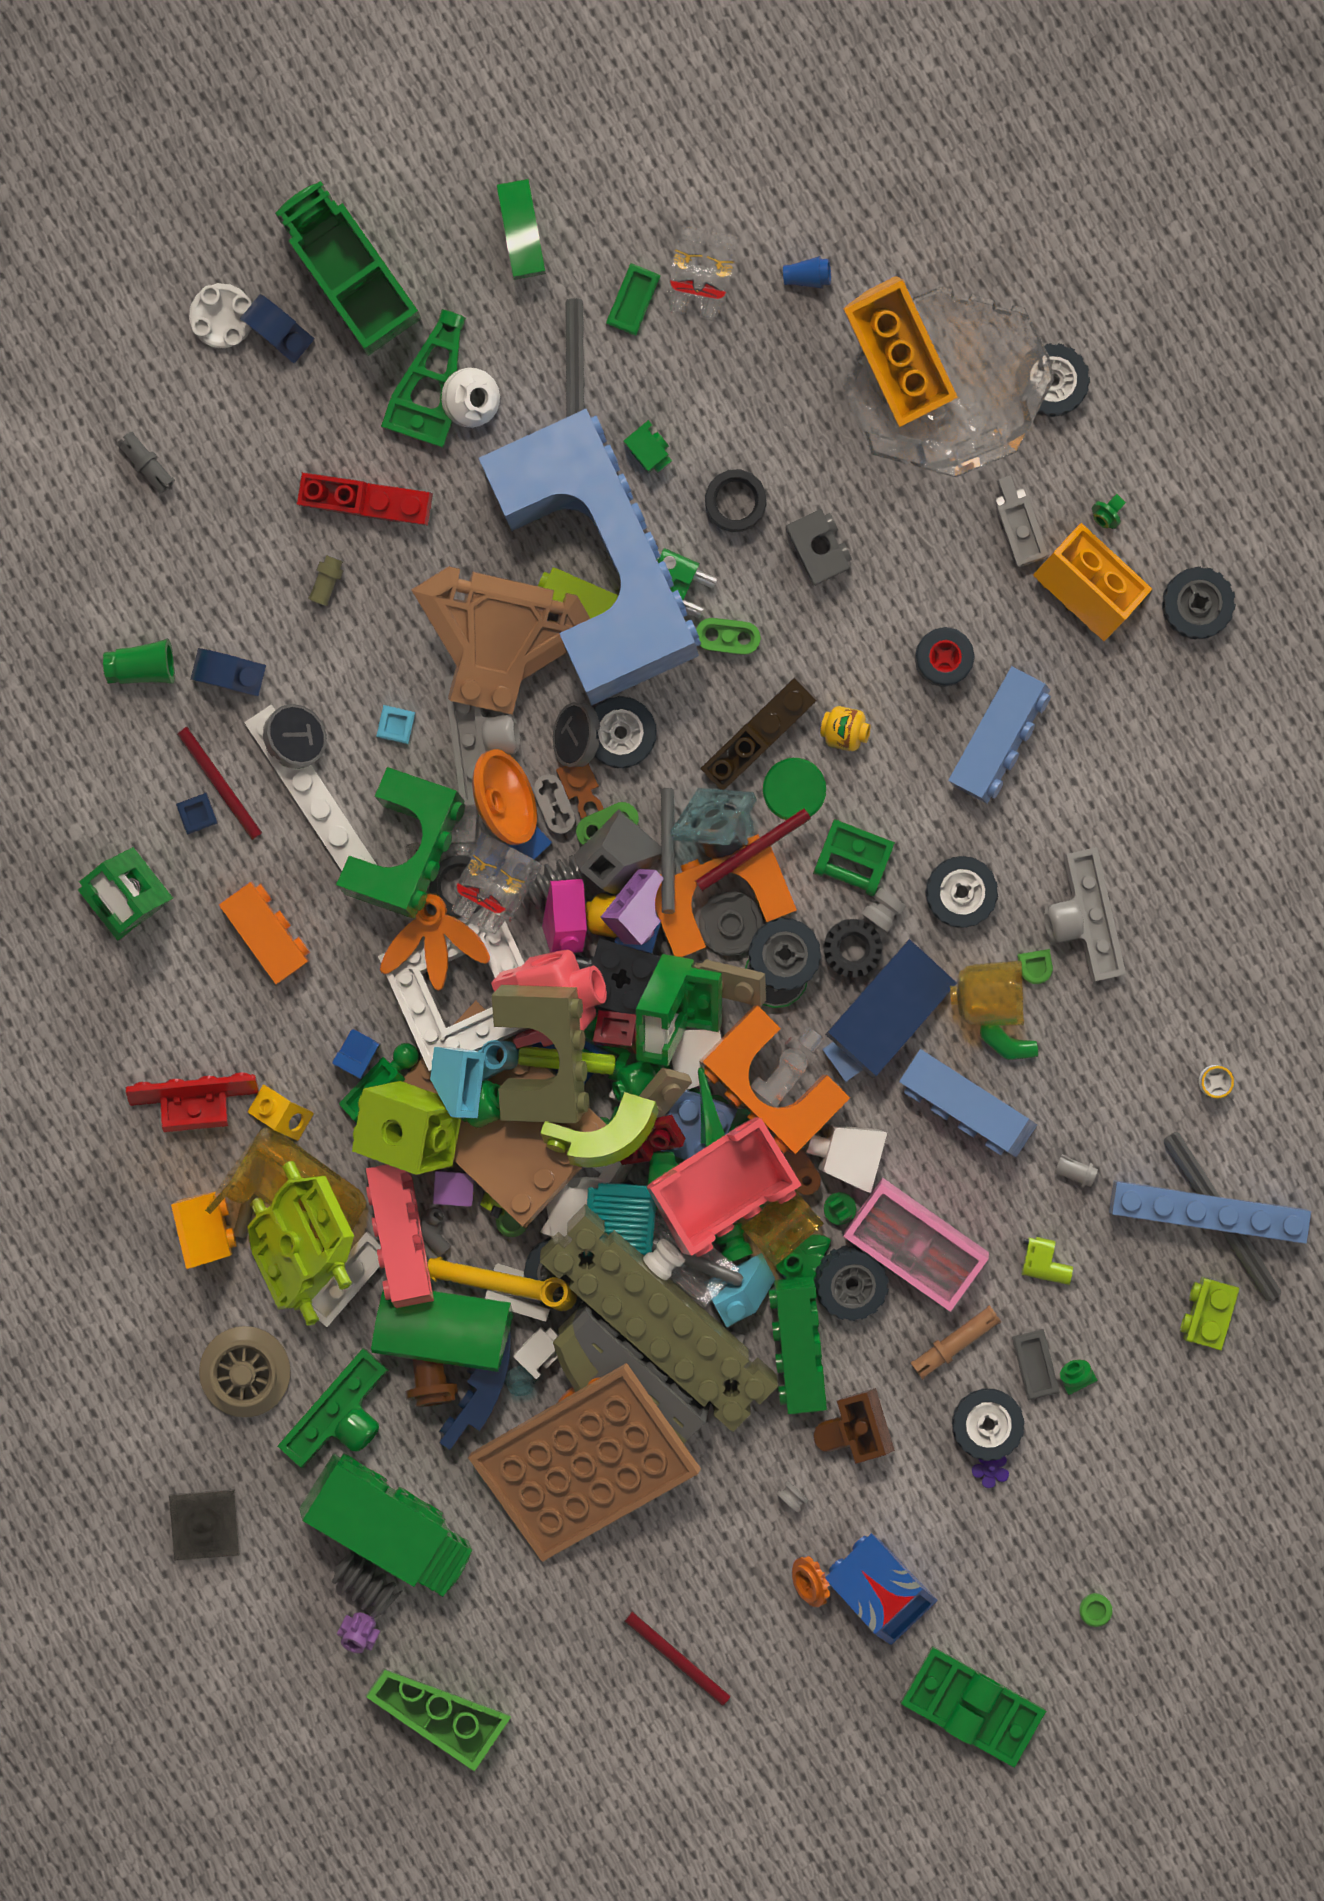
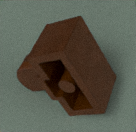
[814,1388,895,1464]

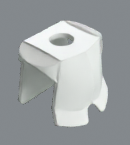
[540,1177,605,1238]

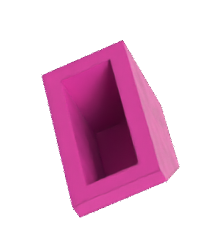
[542,879,587,953]

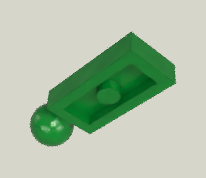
[339,1043,419,1123]

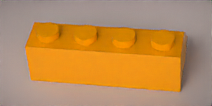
[843,276,958,427]

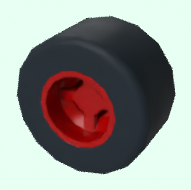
[914,627,975,687]

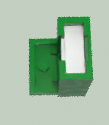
[78,847,173,941]
[636,954,722,1066]

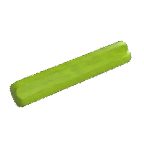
[518,1046,615,1075]

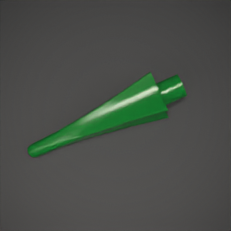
[697,1067,725,1146]

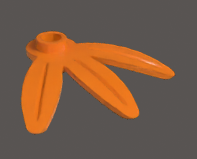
[380,894,490,991]

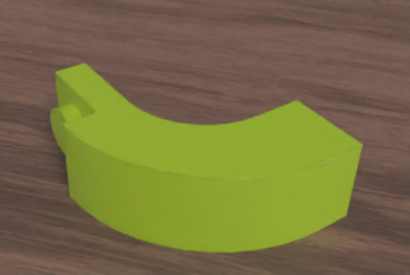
[540,1092,659,1168]

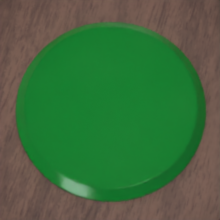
[763,758,826,820]

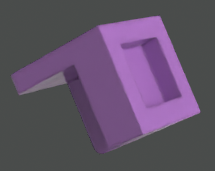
[433,1170,474,1207]

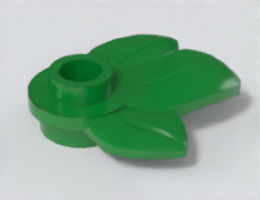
[775,1234,831,1279]

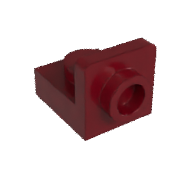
[593,1010,636,1054]

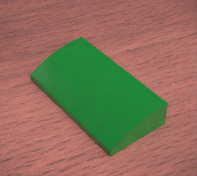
[371,1290,514,1372]

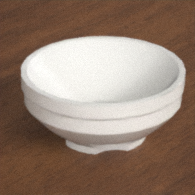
[441,368,500,428]

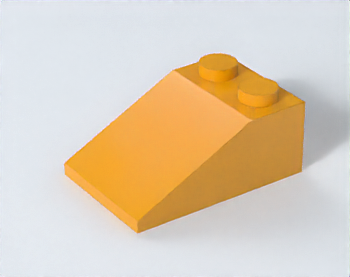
[171,1191,237,1269]

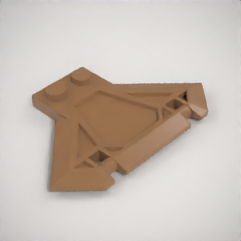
[411,566,590,714]

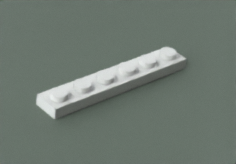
[244,704,377,871]

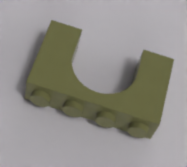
[492,985,589,1123]

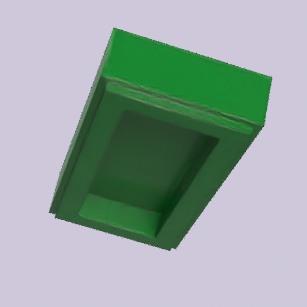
[606,263,661,336]

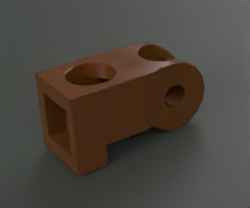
[783,1148,821,1195]

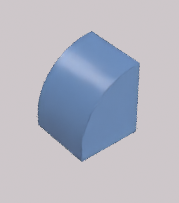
[822,1042,863,1082]

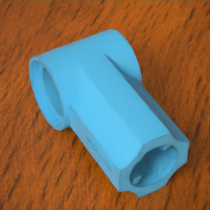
[478,1040,519,1081]

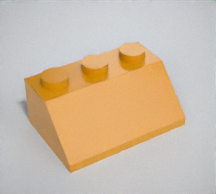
[1033,523,1152,641]

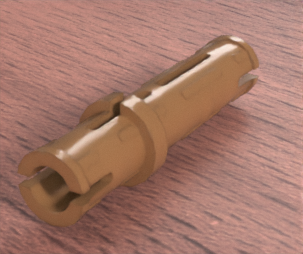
[910,1305,1001,1380]

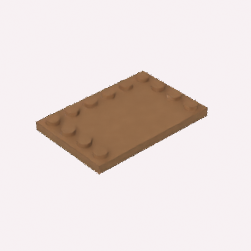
[403,1001,607,1228]
[468,1363,701,1562]

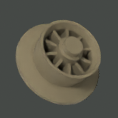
[199,1326,291,1417]

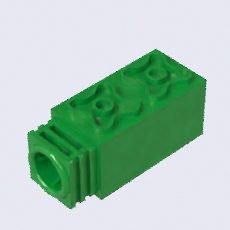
[275,181,421,356]
[299,1453,472,1597]

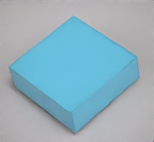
[376,705,416,744]

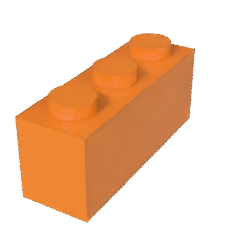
[219,882,310,984]

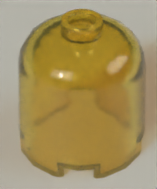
[950,960,1024,1026]

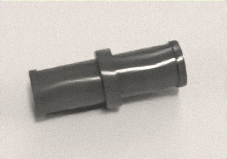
[117,431,175,494]

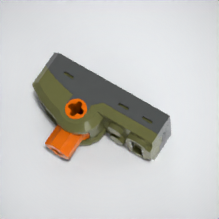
[553,1301,711,1444]

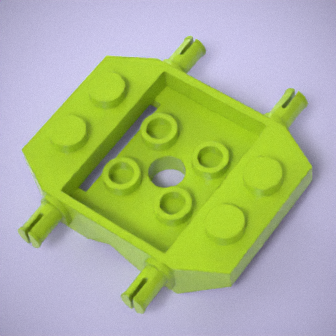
[247,1161,354,1326]

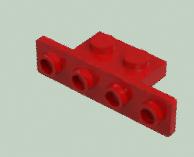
[125,1072,259,1132]

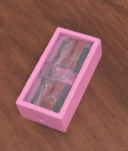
[843,1178,989,1312]

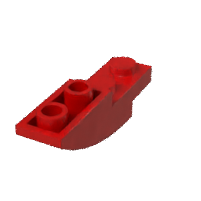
[297,472,433,526]

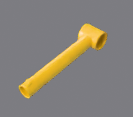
[428,1257,577,1311]

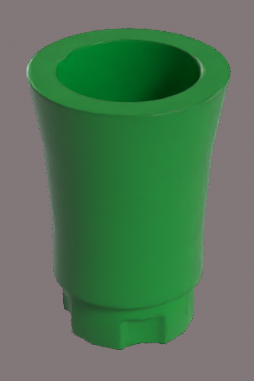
[103,638,175,684]

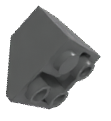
[574,809,661,896]

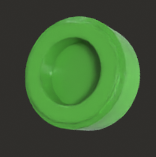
[1079,1593,1112,1627]

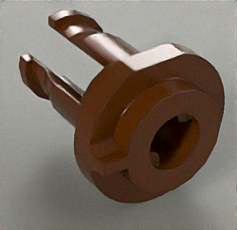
[405,1359,458,1407]

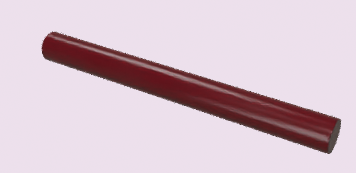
[177,727,262,840]
[695,808,811,891]
[624,1611,731,1706]

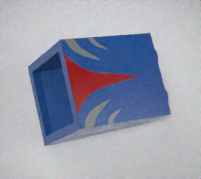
[825,1533,938,1645]

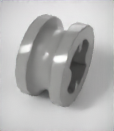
[777,1481,809,1512]

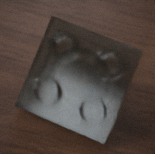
[169,1489,240,1561]

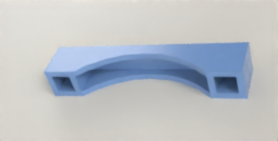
[1109,1180,1311,1244]

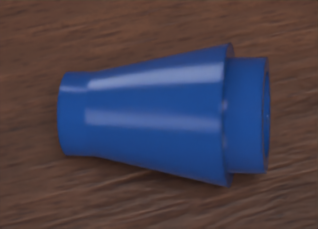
[783,256,831,289]

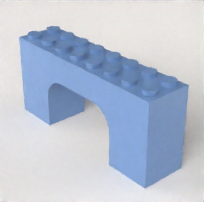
[479,409,701,705]

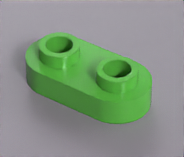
[696,618,761,655]
[576,802,639,845]

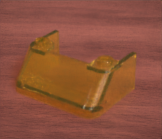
[205,1128,366,1252]

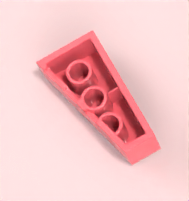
[366,1164,434,1308]

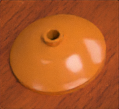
[472,749,537,845]

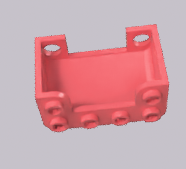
[647,1117,801,1257]

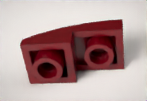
[619,1115,686,1165]

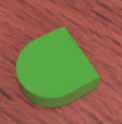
[1017,949,1053,984]

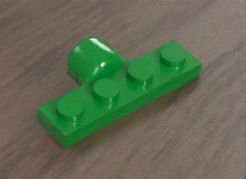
[277,1348,389,1468]

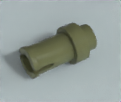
[308,555,344,606]

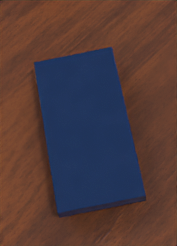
[825,939,957,1078]

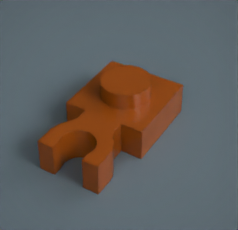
[556,763,604,819]

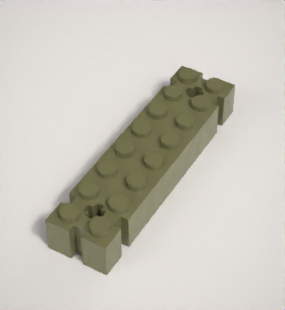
[540,1204,778,1432]

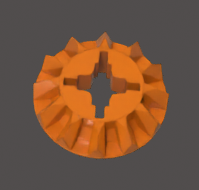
[792,1556,830,1607]

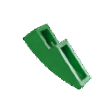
[497,179,546,280]

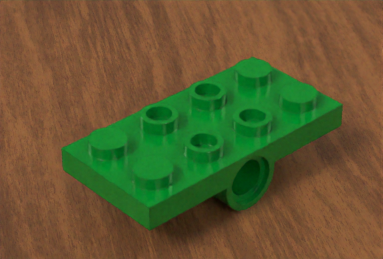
[900,1646,1046,1768]

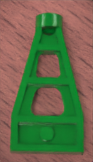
[381,309,466,448]

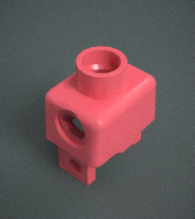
[491,950,607,1049]

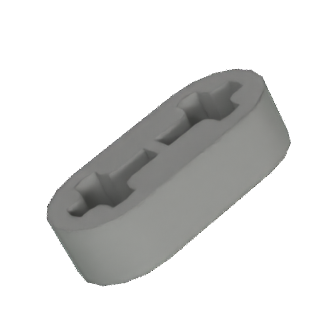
[534,774,576,834]

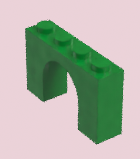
[336,767,465,919]

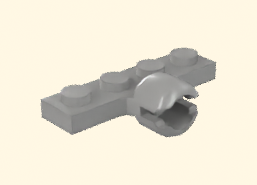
[444,676,520,807]
[1044,847,1126,982]

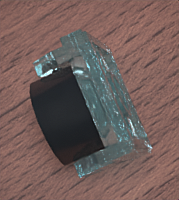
[670,788,757,858]

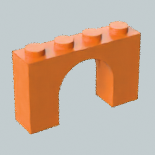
[655,834,797,957]
[699,1005,850,1154]

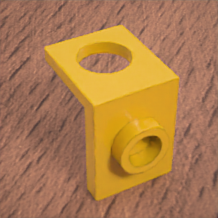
[248,1084,314,1141]

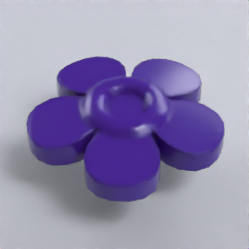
[972,1456,1009,1488]

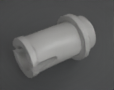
[1054,1154,1098,1188]

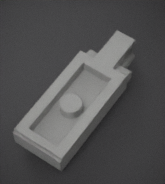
[995,475,1049,568]

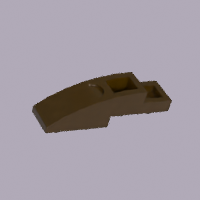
[700,676,818,792]

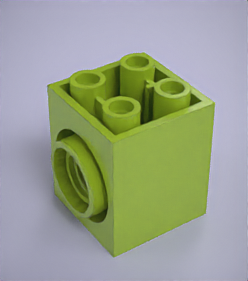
[352,1081,461,1175]

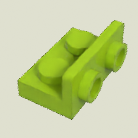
[1180,1276,1240,1351]

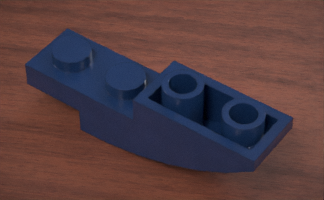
[439,1330,511,1450]

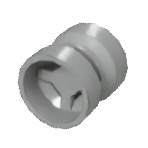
[861,887,906,933]

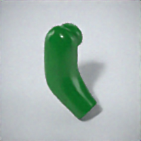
[980,1020,1038,1060]

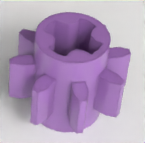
[337,1612,380,1653]

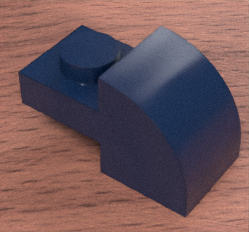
[240,294,315,364]
[190,648,266,696]

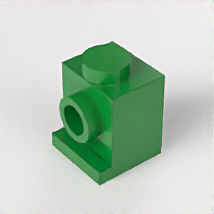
[623,420,672,474]

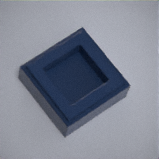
[176,793,218,835]

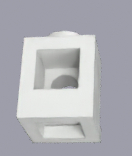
[513,1326,559,1379]

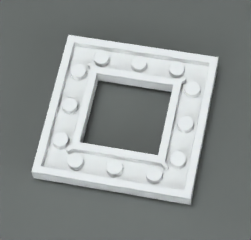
[378,907,529,1073]

